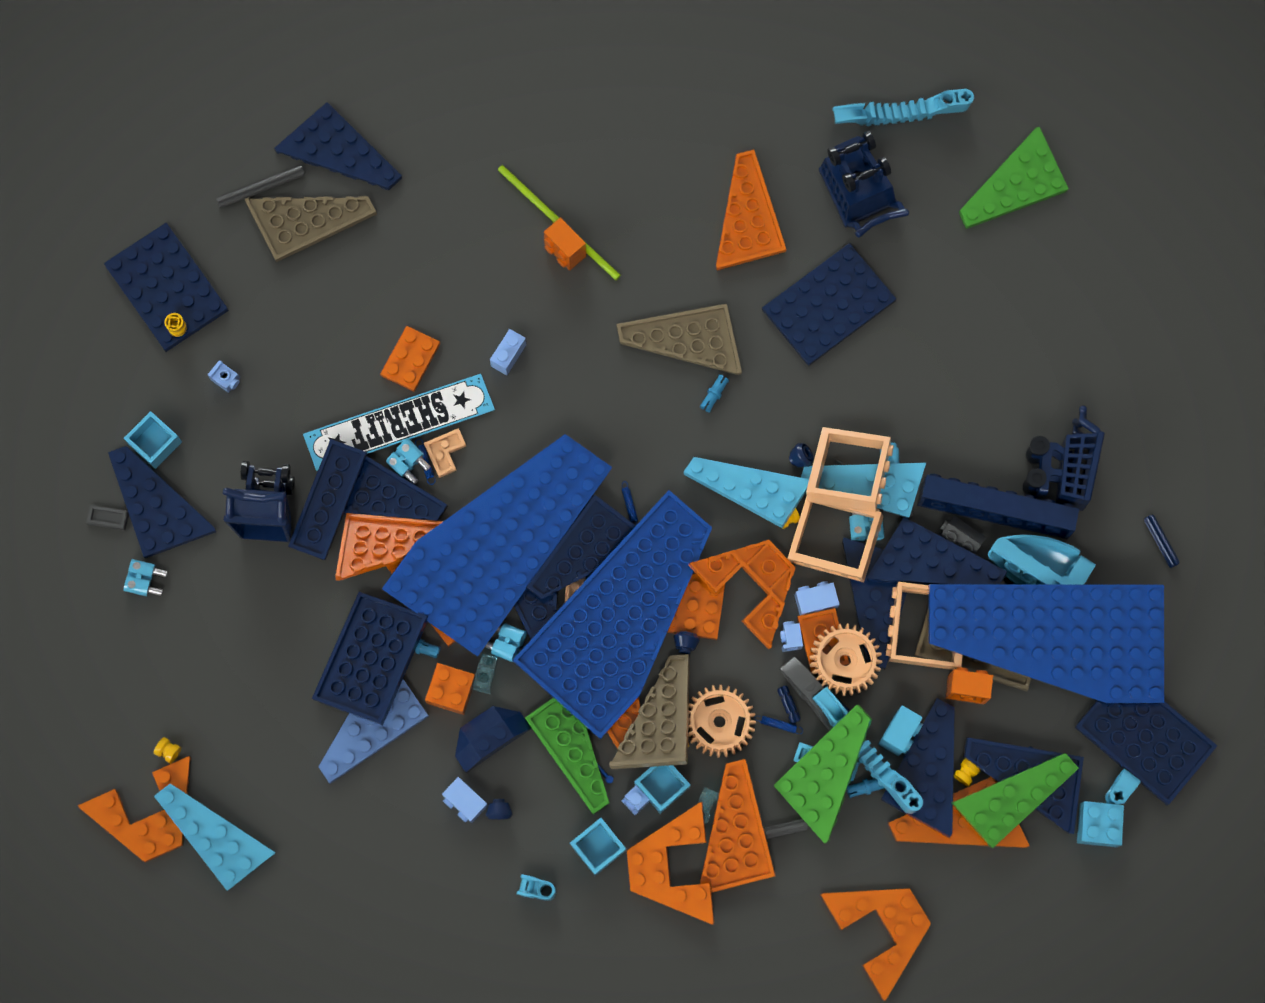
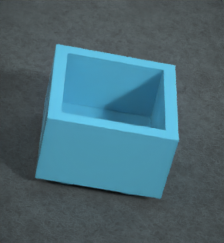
[123,411,182,469]
[878,705,923,756]
[634,765,691,814]
[1077,801,1124,847]
[570,818,626,876]

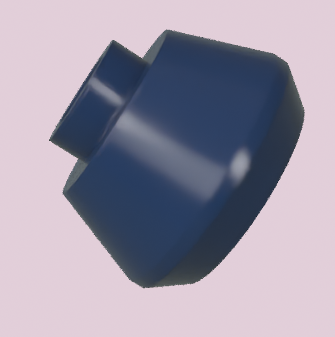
[789,443,814,468]
[674,631,700,654]
[486,799,513,820]

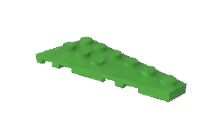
[525,698,609,815]

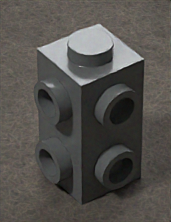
[940,516,986,554]

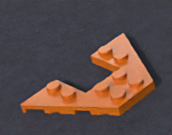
[688,540,796,649]
[78,756,191,862]
[627,802,715,924]
[820,889,931,1001]

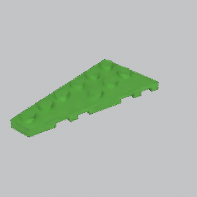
[951,753,1079,848]

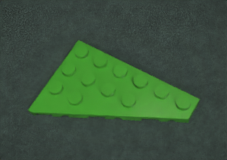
[959,127,1069,229]
[773,704,872,844]

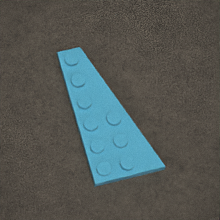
[684,457,809,528]
[801,463,926,518]
[154,784,276,891]

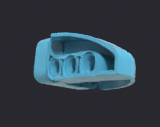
[988,535,1096,584]

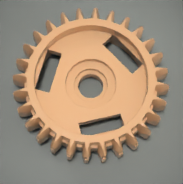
[809,623,882,696]
[688,685,756,758]

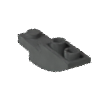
[779,657,833,731]

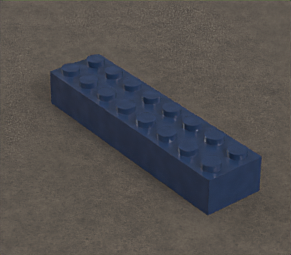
[917,474,1079,539]

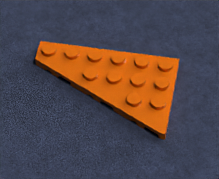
[335,513,443,581]
[888,777,1030,848]

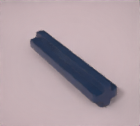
[1144,514,1180,568]

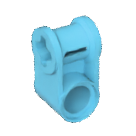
[1105,769,1141,805]
[516,874,556,901]

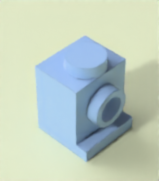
[208,360,240,393]
[780,621,803,652]
[622,786,650,815]

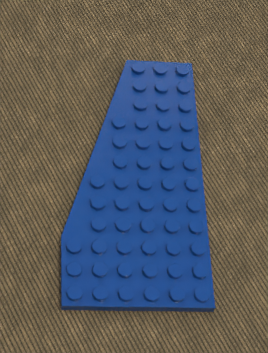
[382,434,612,657]
[513,490,712,740]
[929,584,1164,703]

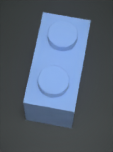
[490,329,527,375]
[794,581,840,616]
[442,777,488,823]

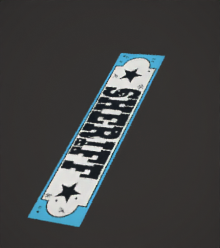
[303,374,495,471]

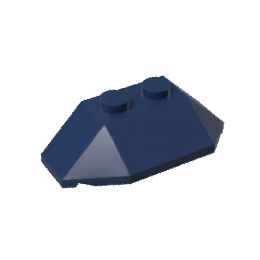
[455,706,532,773]

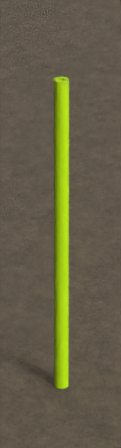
[498,165,621,280]

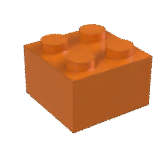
[544,217,586,270]
[425,663,476,715]
[945,667,993,704]

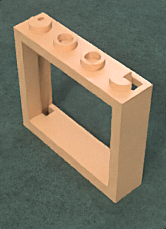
[806,427,894,512]
[788,497,884,582]
[886,582,963,670]

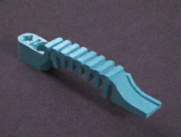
[832,89,974,126]
[812,687,923,814]

